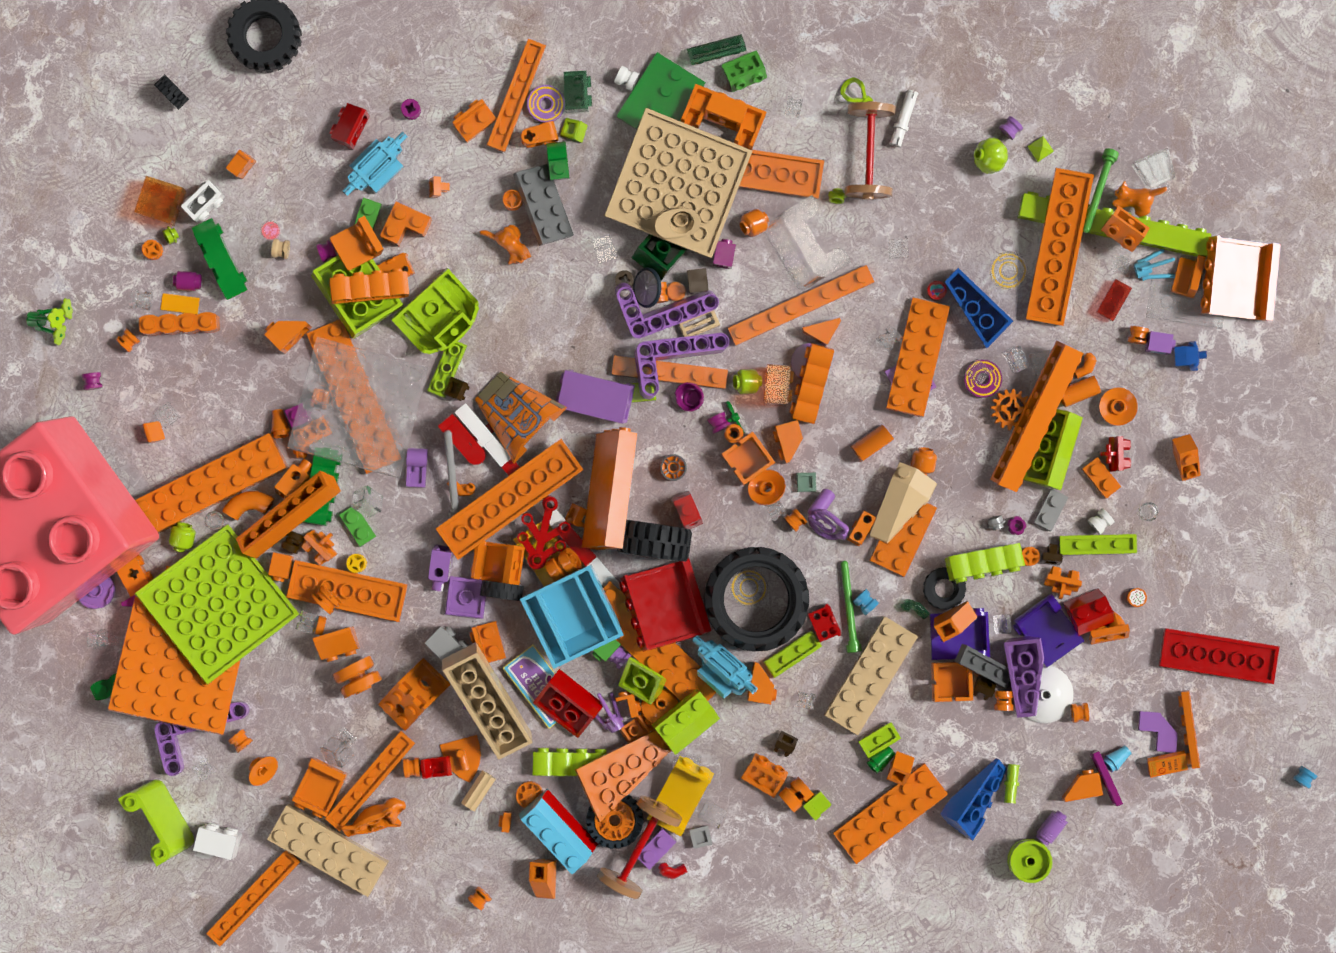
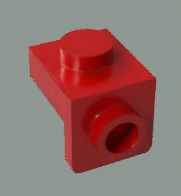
[420,756,452,779]

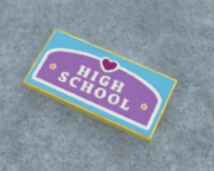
[503,645,558,729]

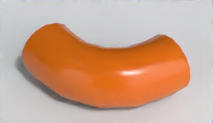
[222,491,275,521]

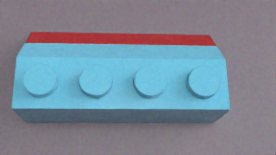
[519,788,598,874]

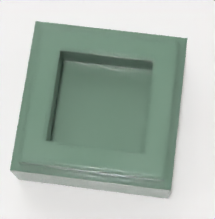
[796,472,816,492]

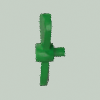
[725,401,745,434]

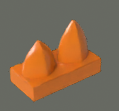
[1089,611,1130,645]

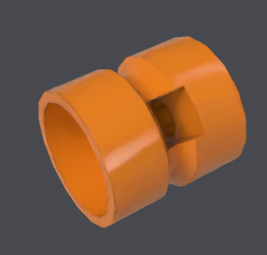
[545,548,582,581]
[778,776,814,813]

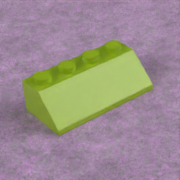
[1023,409,1083,491]

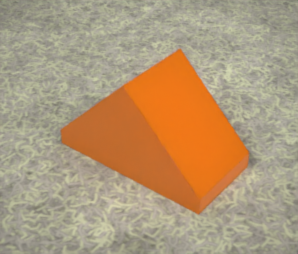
[802,318,841,346]

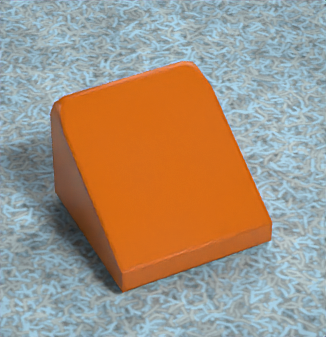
[143,421,165,443]

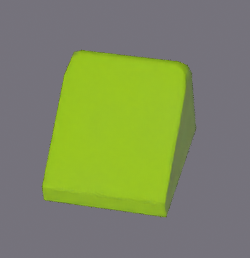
[560,118,588,143]

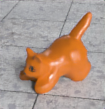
[1112,181,1167,217]
[480,225,531,264]

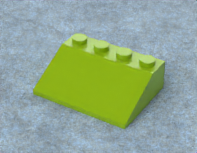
[311,255,403,339]

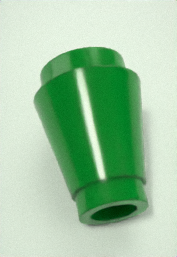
[867,746,895,774]

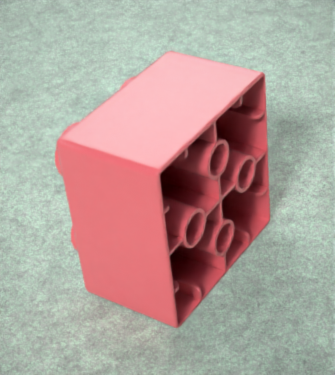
[0,416,159,635]

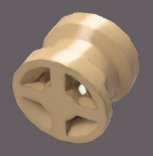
[271,238,290,259]

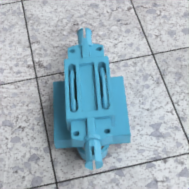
[342,131,408,196]
[692,635,758,698]

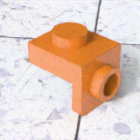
[615,691,642,718]

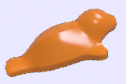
[341,797,406,837]

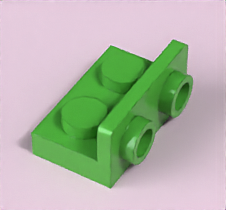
[722,50,767,92]

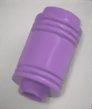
[1035,810,1068,846]

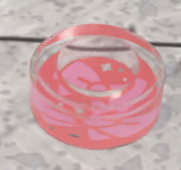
[260,221,280,240]

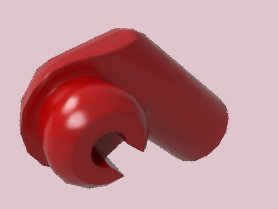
[658,863,688,879]

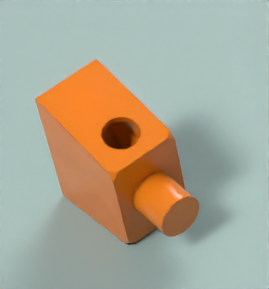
[274,459,312,499]

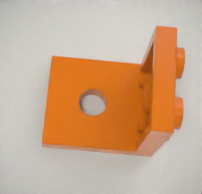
[378,658,451,731]

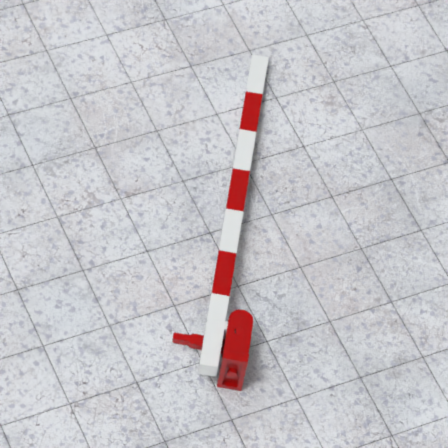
[438,403,625,594]

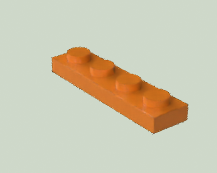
[1178,690,1201,769]

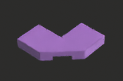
[1138,711,1178,752]

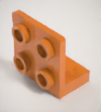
[330,216,384,271]
[469,621,506,663]

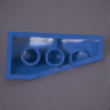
[940,758,1007,841]

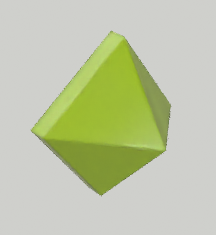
[1027,136,1054,162]

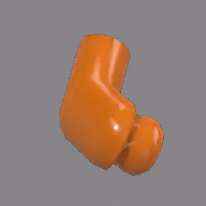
[1074,353,1097,379]

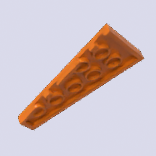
[575,730,671,822]

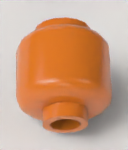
[739,209,769,237]
[911,447,937,475]

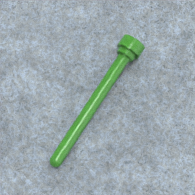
[1083,148,1119,233]
[841,561,862,653]

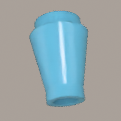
[1104,745,1131,773]

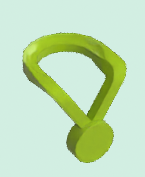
[840,77,873,102]

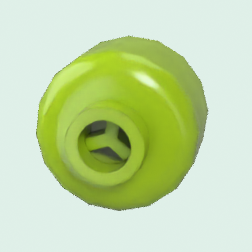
[733,369,762,394]
[169,522,196,552]

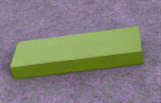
[764,630,822,678]

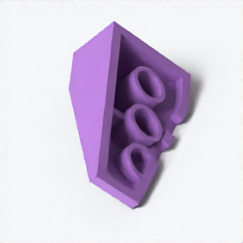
[1004,636,1044,718]

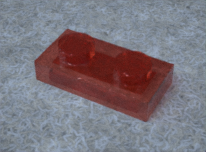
[1096,279,1132,322]

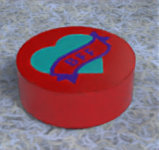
[927,281,947,300]

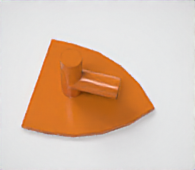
[440,735,481,783]

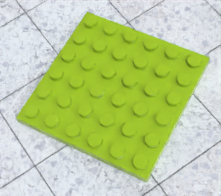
[135,524,299,685]

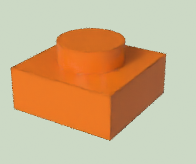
[498,811,512,833]

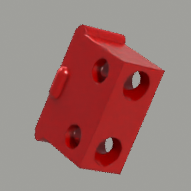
[808,603,842,642]

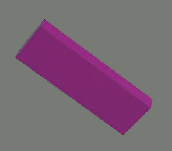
[1090,750,1123,807]

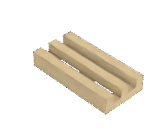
[678,310,720,337]

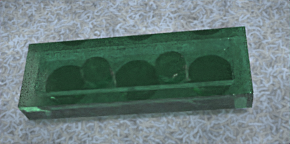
[687,34,747,65]

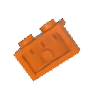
[452,99,497,143]
[741,753,788,798]

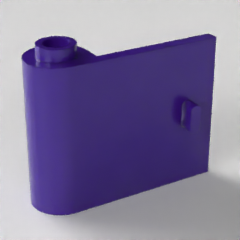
[1013,594,1084,668]
[930,608,990,660]

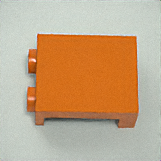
[471,541,525,585]
[292,757,348,818]

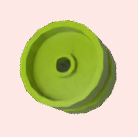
[1007,839,1052,883]

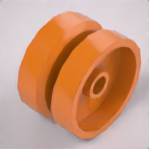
[332,656,382,699]

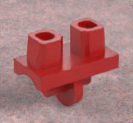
[1100,436,1131,472]

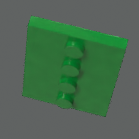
[617,52,706,130]

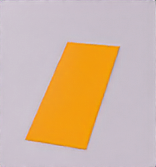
[161,293,200,315]

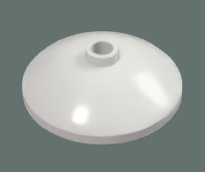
[1027,665,1073,723]

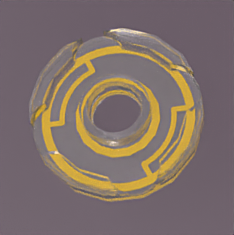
[989,251,1028,290]
[730,568,768,607]

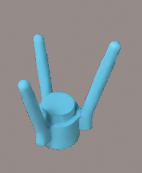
[1134,249,1175,281]

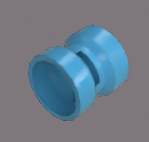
[852,589,879,616]

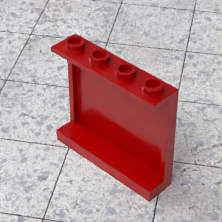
[619,558,712,652]

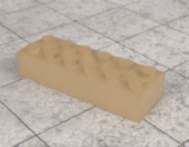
[824,616,918,735]
[442,642,533,760]
[267,804,389,897]

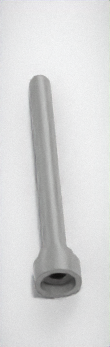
[444,430,461,519]

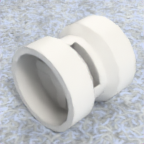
[614,66,639,91]
[1088,508,1115,535]

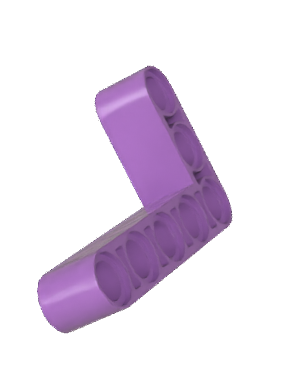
[615,283,719,339]
[634,333,729,400]
[155,701,250,776]

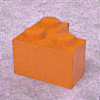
[380,201,432,246]

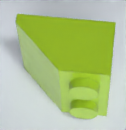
[618,657,667,705]

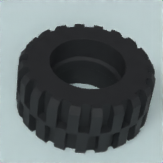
[226,0,302,73]
[617,519,692,562]

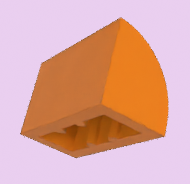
[850,425,894,462]

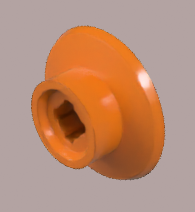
[249,756,278,786]

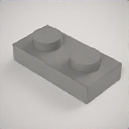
[1034,488,1069,531]

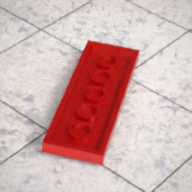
[1159,628,1280,684]

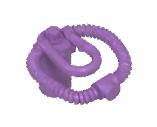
[808,489,849,540]

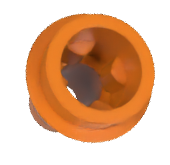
[271,409,290,439]
[724,424,743,443]

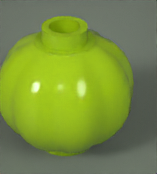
[974,138,1008,174]

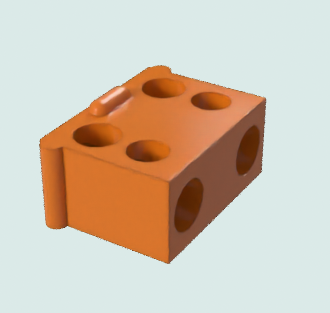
[226,150,257,179]
[377,252,415,278]
[847,510,876,546]

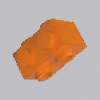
[1101,206,1150,252]

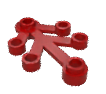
[517,495,571,569]

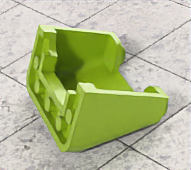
[118,780,194,867]

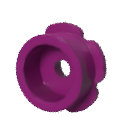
[1007,516,1026,535]

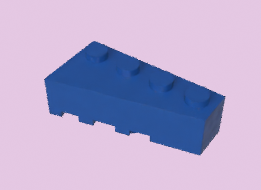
[945,268,1013,349]

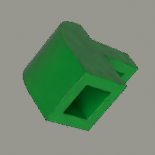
[547,141,570,181]

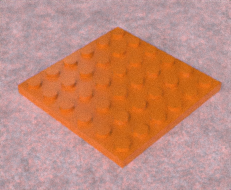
[108,597,240,735]

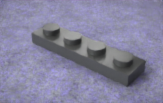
[954,644,1011,689]

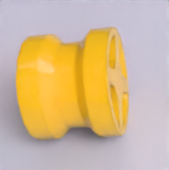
[346,554,367,573]

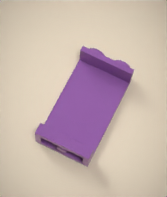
[556,369,635,424]

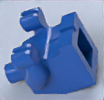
[1174,341,1207,371]

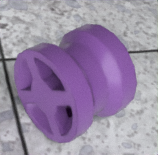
[999,116,1023,140]
[608,645,632,669]

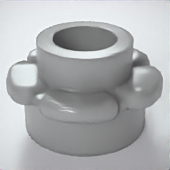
[987,515,1006,531]

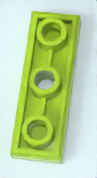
[427,342,467,398]

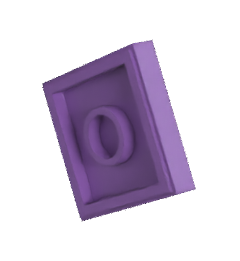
[445,576,487,619]

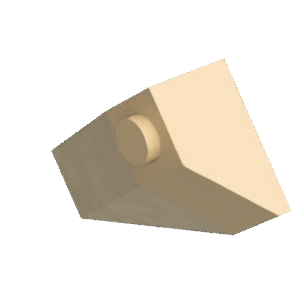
[870,462,937,543]

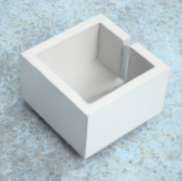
[193,822,242,860]

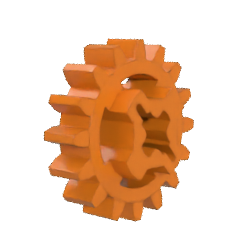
[990,389,1028,431]

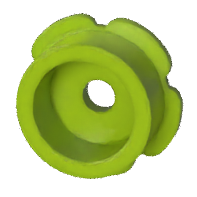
[828,188,847,204]
[162,226,179,245]

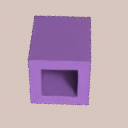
[1145,331,1176,355]

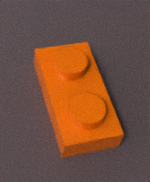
[1082,457,1121,499]

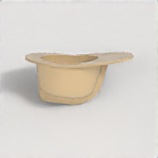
[655,206,701,238]

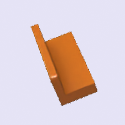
[1171,255,1206,298]

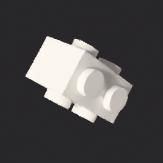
[181,180,225,223]

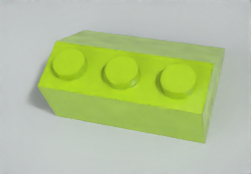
[652,689,720,755]

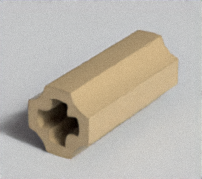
[461,770,496,812]

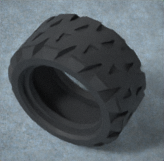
[704,547,809,652]

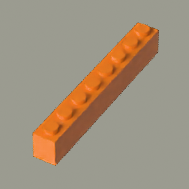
[990,340,1083,492]

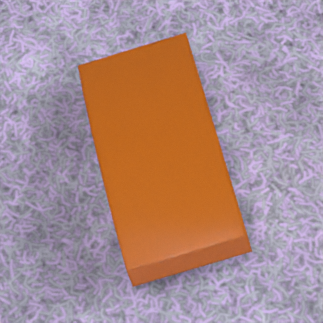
[619,714,654,743]

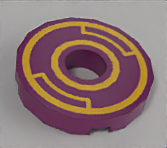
[964,360,1002,398]

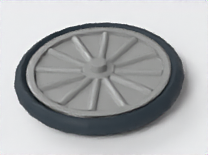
[633,267,662,308]

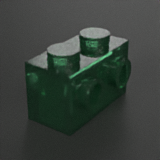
[564,71,592,113]

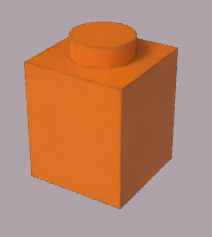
[268,552,294,582]
[886,751,915,786]

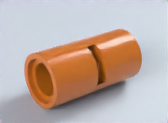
[1061,375,1101,408]

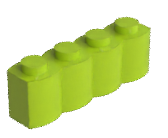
[945,543,1025,584]
[533,748,607,776]

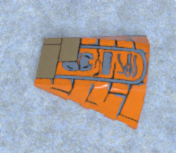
[475,372,567,464]

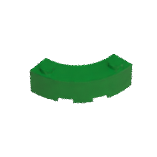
[192,218,248,300]

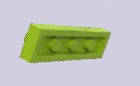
[1059,534,1137,555]

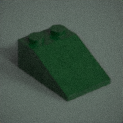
[631,234,688,281]

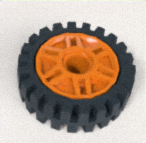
[586,794,643,849]

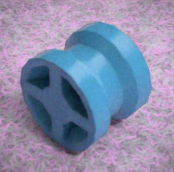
[1293,766,1318,789]

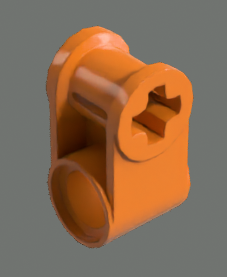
[521,121,559,148]

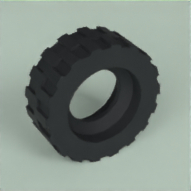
[923,567,966,610]
[480,580,524,601]

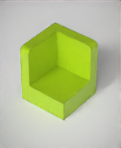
[802,790,831,821]

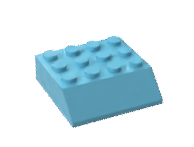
[520,564,624,669]

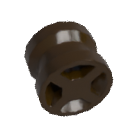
[615,270,634,291]

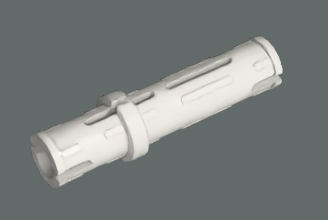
[889,90,919,148]

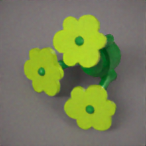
[26,298,73,346]

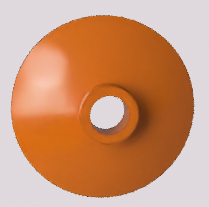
[1099,387,1138,426]
[748,470,786,505]
[641,689,678,724]

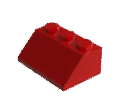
[533,669,603,738]

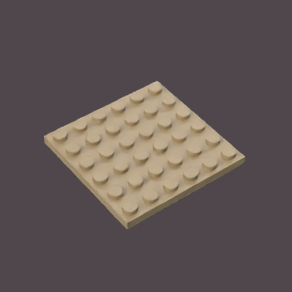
[604,108,752,258]

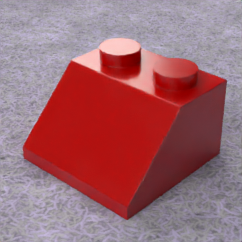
[330,103,370,150]
[1063,588,1114,636]

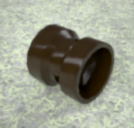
[280,531,304,554]

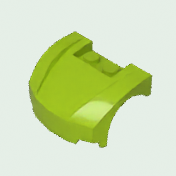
[391,268,479,354]

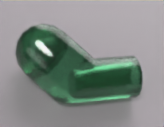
[901,599,930,619]

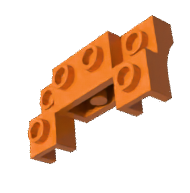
[681,84,767,150]

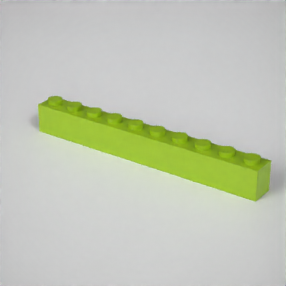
[1017,191,1212,257]

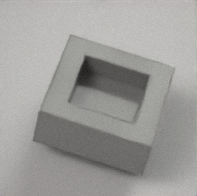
[689,825,713,849]

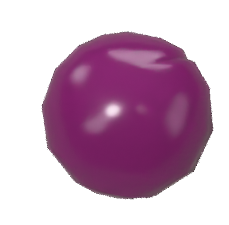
[674,382,704,412]

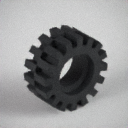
[154,74,189,110]

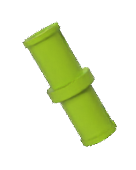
[1004,764,1020,804]

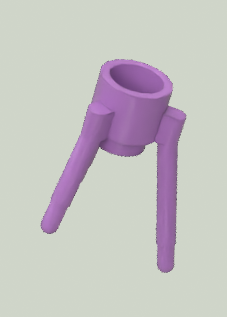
[595,692,624,733]

